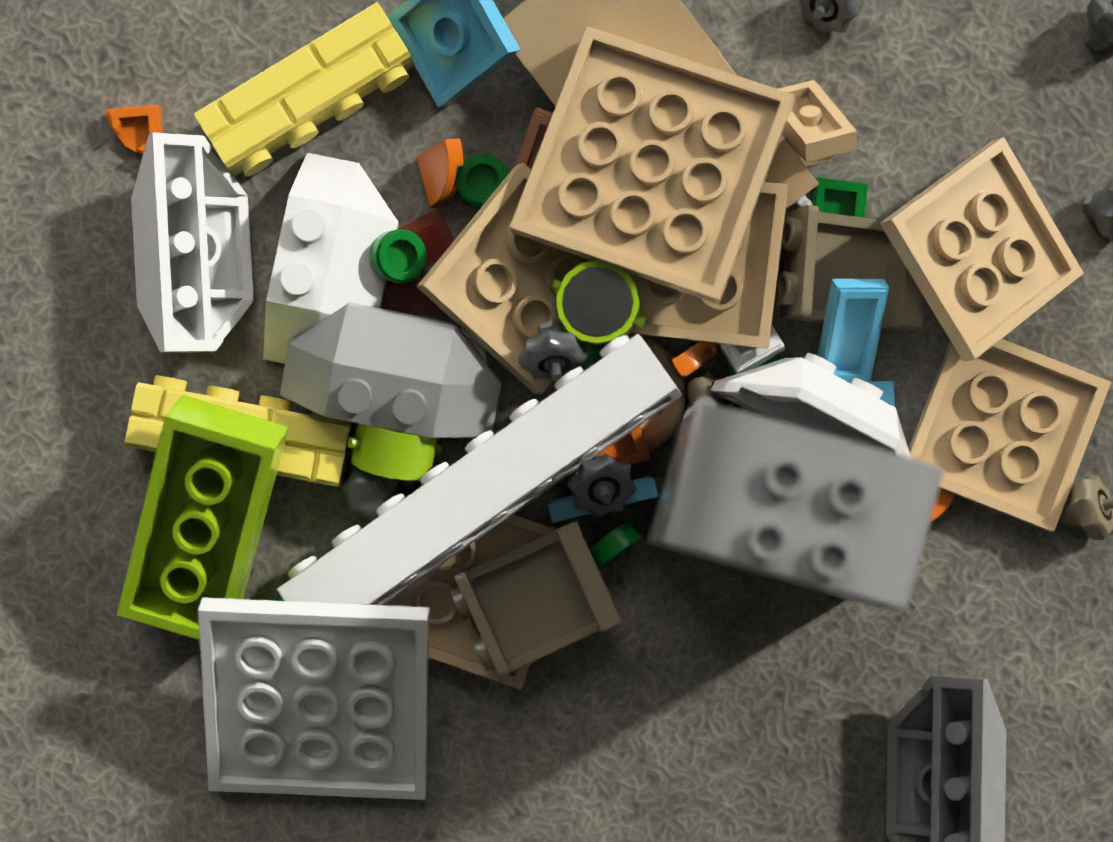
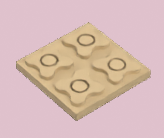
[510,26,795,305]

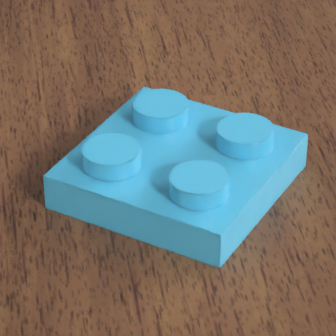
[387,0,521,108]

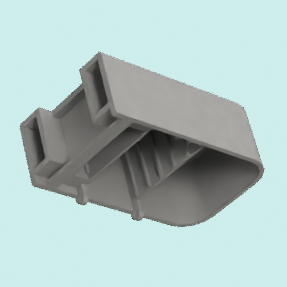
[645,397,943,612]

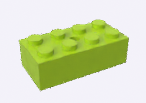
[117,395,289,640]

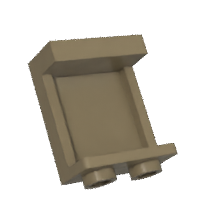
[776,205,924,332]
[450,521,622,678]

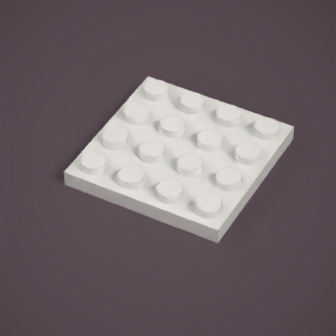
[198,598,429,800]

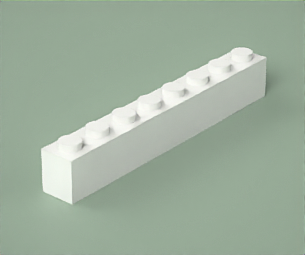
[277,334,682,606]

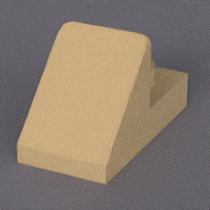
[779,80,857,167]

